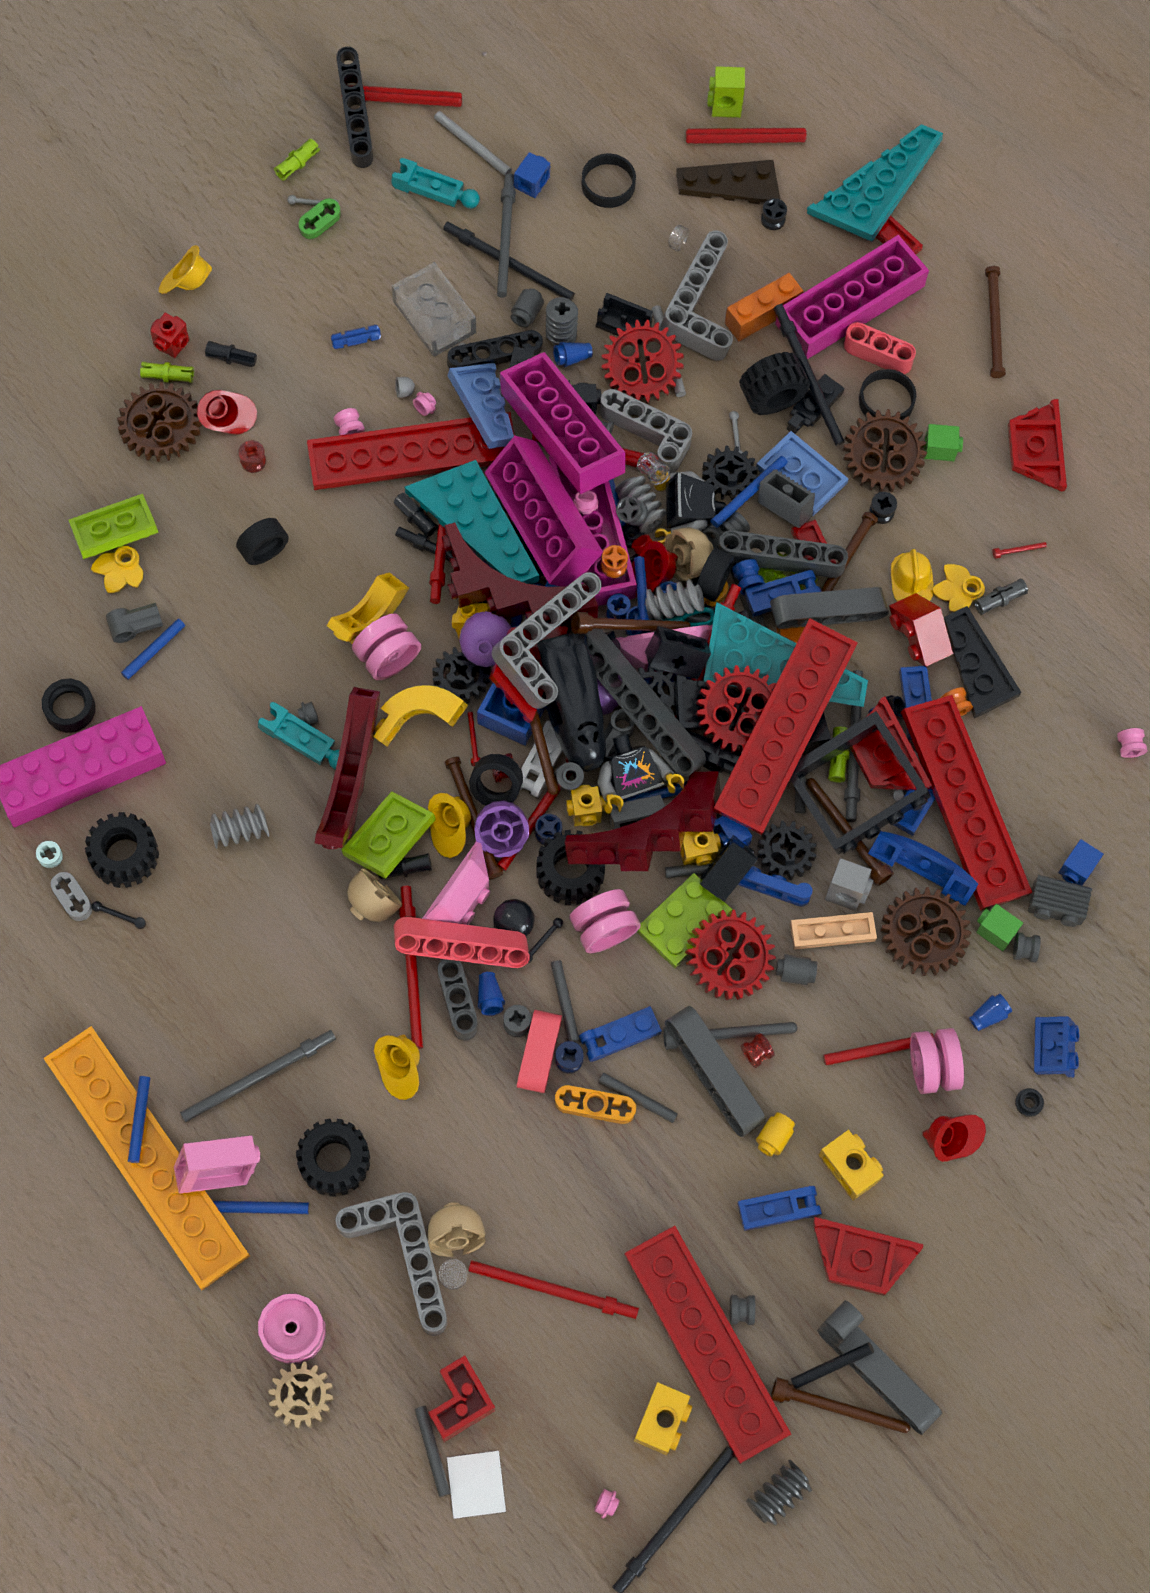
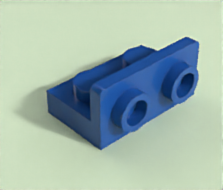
[1034,1016,1079,1078]

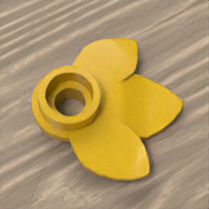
[91,546,143,593]
[932,564,985,612]

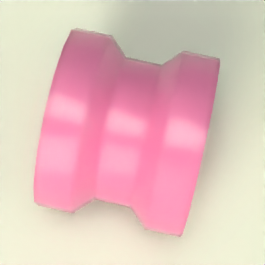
[334,408,365,435]
[1117,728,1148,758]

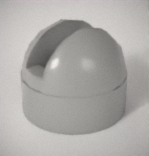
[395,377,415,398]

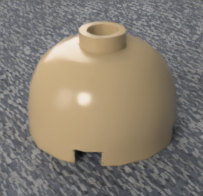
[664,527,713,581]
[347,868,402,922]
[427,1203,486,1257]

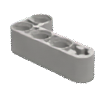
[600,389,692,474]

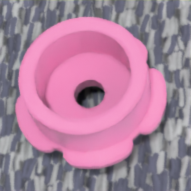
[413,392,436,416]
[573,491,599,514]
[594,1489,619,1519]

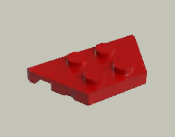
[1008,399,1067,491]
[490,626,568,723]
[850,696,932,790]
[813,1217,924,1296]

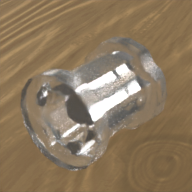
[637,452,670,485]

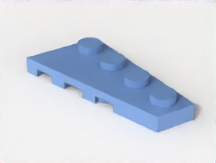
[447,363,514,449]

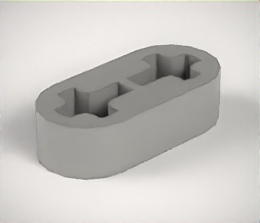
[51,872,92,921]

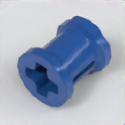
[606,593,631,619]

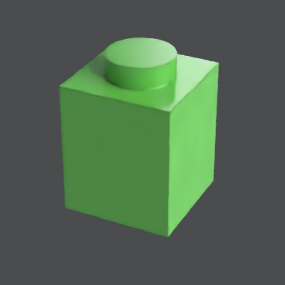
[924,424,963,461]
[976,904,1023,951]

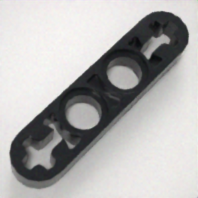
[447,330,543,369]

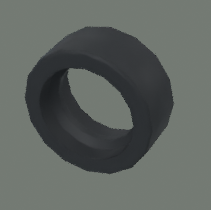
[236,518,289,565]
[696,548,734,602]
[42,678,95,733]
[469,754,523,806]

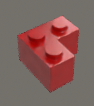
[889,593,953,667]
[428,1355,495,1442]

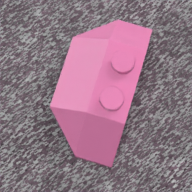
[616,625,713,674]
[422,841,490,925]

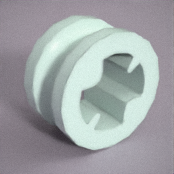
[36,841,63,868]

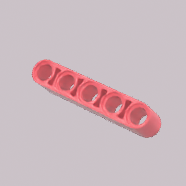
[394,917,530,968]

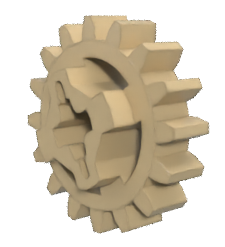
[269,1362,334,1429]

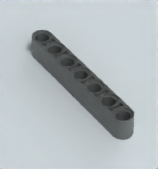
[569,629,706,776]

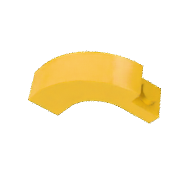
[326,572,409,644]
[373,685,468,747]

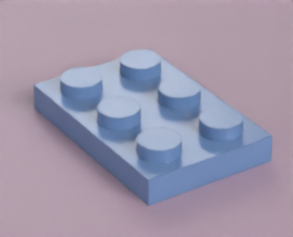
[756,431,848,516]

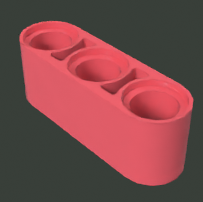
[843,322,916,374]
[517,1010,562,1093]

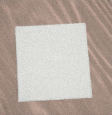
[447,1451,506,1519]

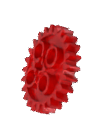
[601,320,684,404]
[696,665,776,753]
[685,910,776,1000]

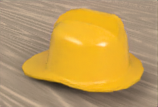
[159,245,212,294]
[890,549,934,602]
[428,793,471,858]
[374,1034,420,1100]

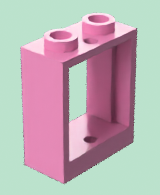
[174,1136,260,1194]

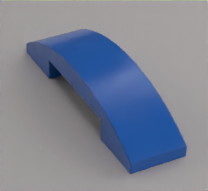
[868,831,978,906]

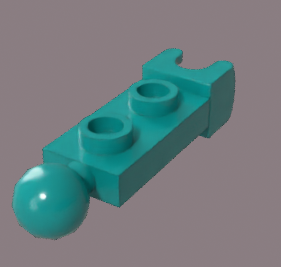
[391,158,480,209]
[258,702,340,770]

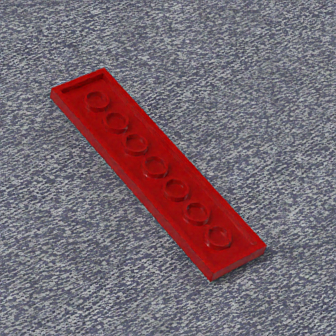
[307,412,515,490]
[714,618,858,835]
[901,695,1033,911]
[624,1226,791,1464]

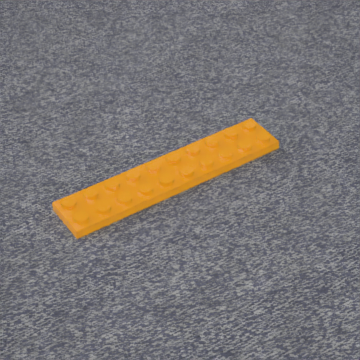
[43,1026,250,1291]

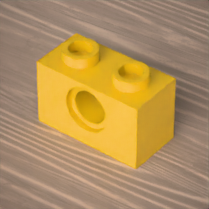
[819,1130,884,1201]
[634,1382,693,1455]

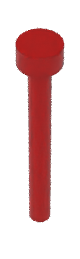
[992,542,1047,559]
[468,712,481,766]

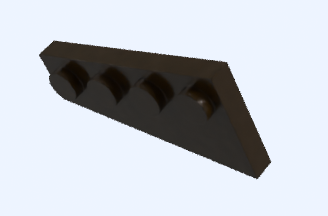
[676,160,780,204]

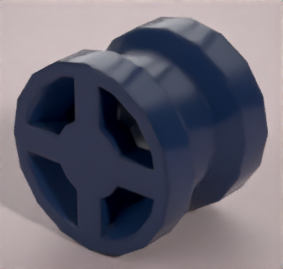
[535,814,562,845]
[555,1041,584,1074]

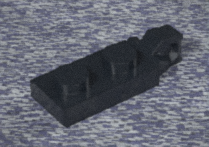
[786,374,845,434]

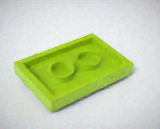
[69,494,159,559]
[341,791,436,879]
[637,873,733,968]

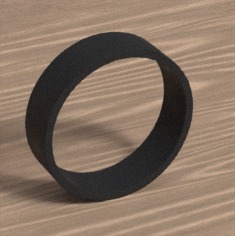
[581,153,636,208]
[859,369,916,420]

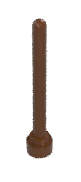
[571,612,691,634]
[530,710,558,795]
[806,778,894,886]
[771,1377,910,1433]

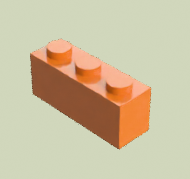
[725,273,804,342]

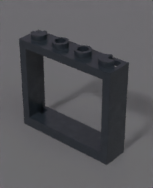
[790,711,931,855]

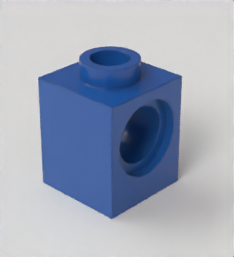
[514,152,550,198]
[1058,839,1104,886]

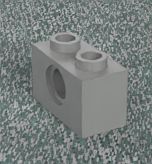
[825,858,874,911]

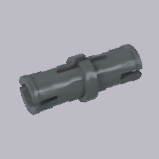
[974,578,1028,615]

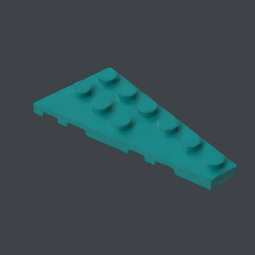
[807,124,943,242]
[404,460,540,584]
[704,602,868,707]

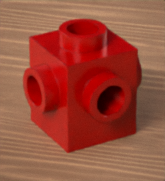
[150,312,189,359]

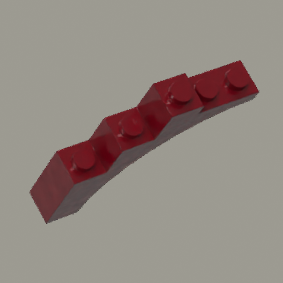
[442,522,598,627]
[315,687,380,850]
[565,771,721,871]

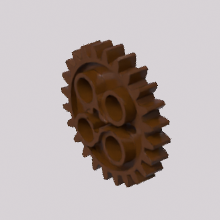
[117,382,202,462]
[843,409,927,492]
[880,887,971,976]

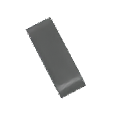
[438,959,478,1041]

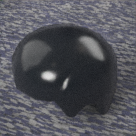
[493,898,535,936]

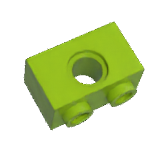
[707,66,745,118]

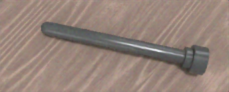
[663,1022,798,1050]

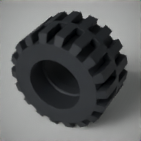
[739,352,810,415]
[85,812,159,888]
[536,830,606,905]
[296,1118,370,1196]

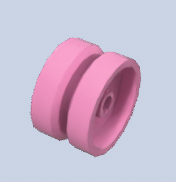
[352,614,421,680]
[569,889,641,954]
[910,1028,964,1094]
[258,1294,326,1365]

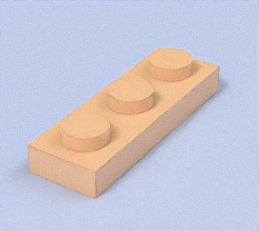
[790,912,877,950]

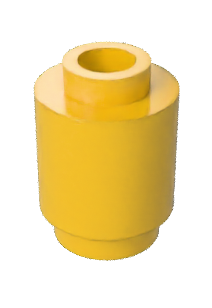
[756,1112,795,1157]

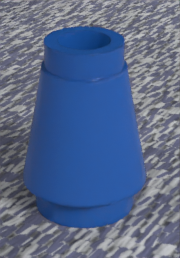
[553,342,593,367]
[478,972,505,1016]
[969,993,1012,1031]

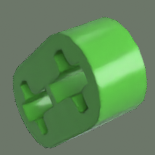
[299,198,341,239]

